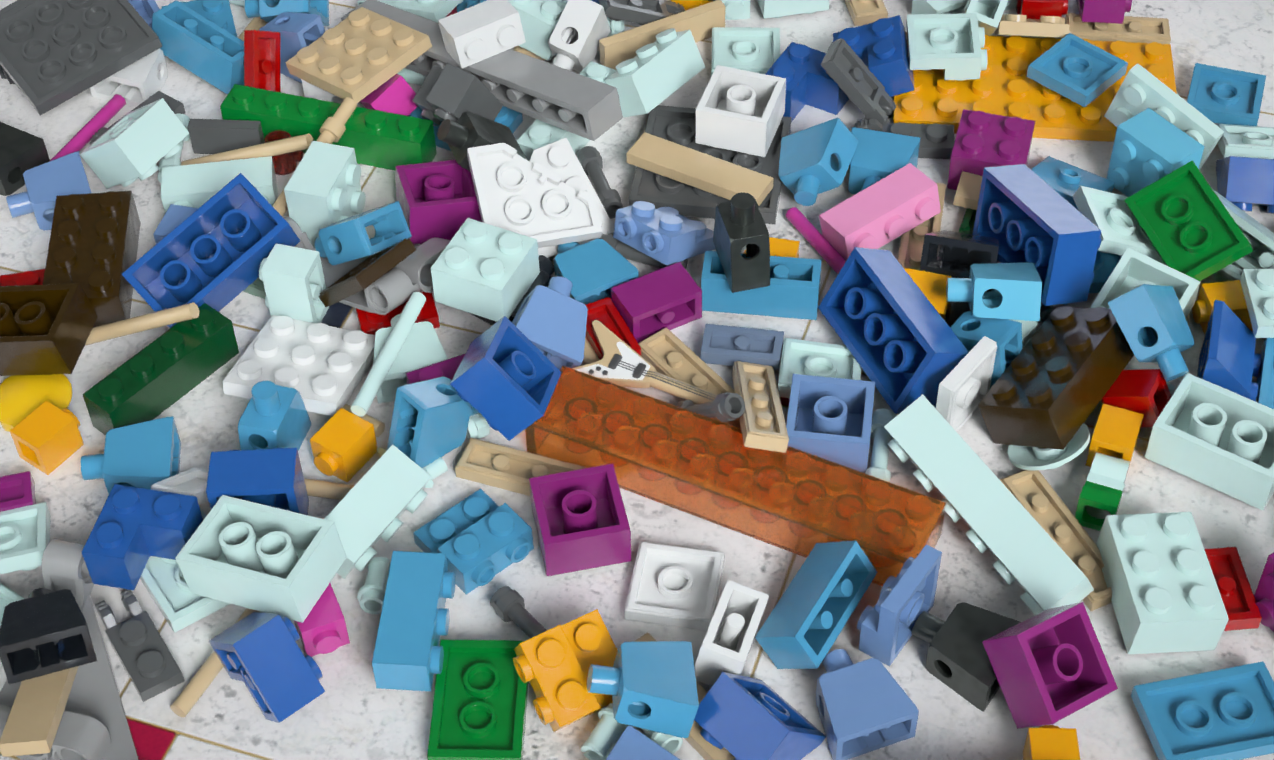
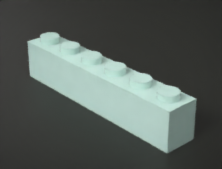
[884,394,1094,615]

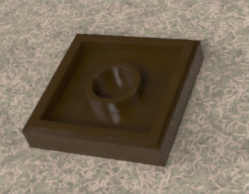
[318,238,417,307]

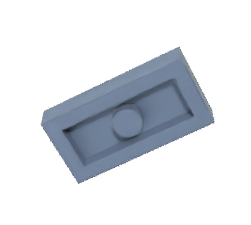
[700,324,784,371]

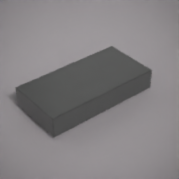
[188,119,265,154]

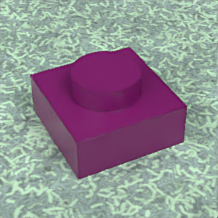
[0,471,36,512]

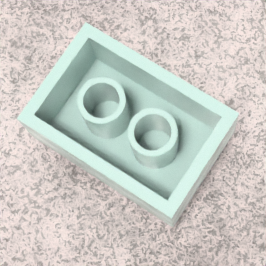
[1145,373,1274,510]
[175,495,347,623]
[1096,512,1229,654]

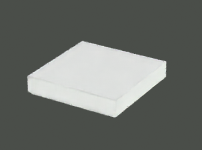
[936,336,997,432]
[624,541,725,631]

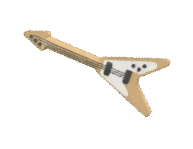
[561,320,739,420]

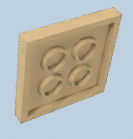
[285,7,432,103]

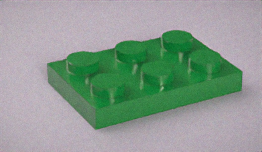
[1124,160,1253,281]
[427,639,529,760]

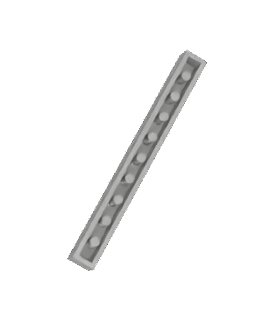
[341,0,623,141]

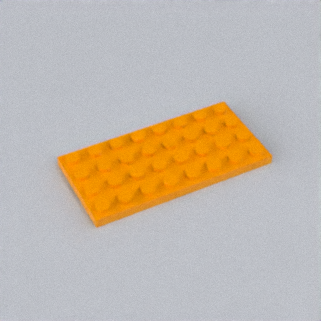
[893,32,1177,142]

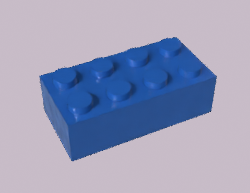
[973,164,1102,306]
[122,173,300,329]
[818,247,969,414]

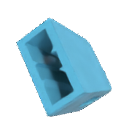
[946,263,1042,321]

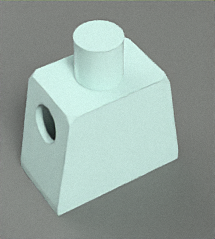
[373,314,448,404]

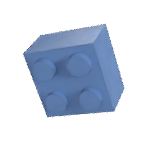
[783,374,875,476]

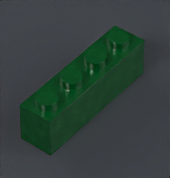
[82,303,239,435]

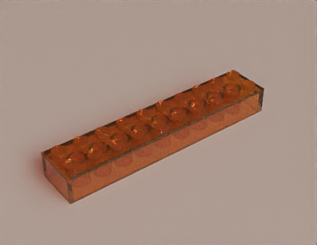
[525,366,946,587]

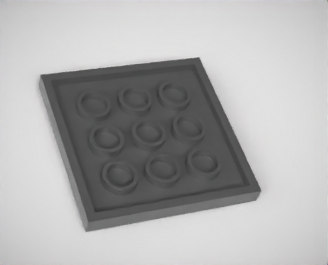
[0,0,162,116]
[629,105,792,224]

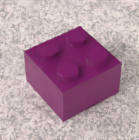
[947,109,1035,190]
[395,160,482,244]
[529,464,632,576]
[982,602,1118,729]

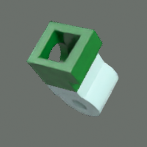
[1075,452,1130,531]

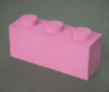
[819,163,941,261]

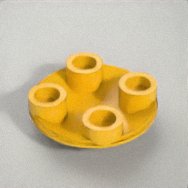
[0,374,73,432]

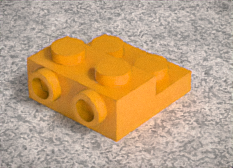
[513,609,618,732]

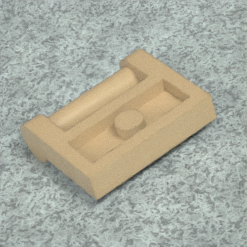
[994,14,1070,38]

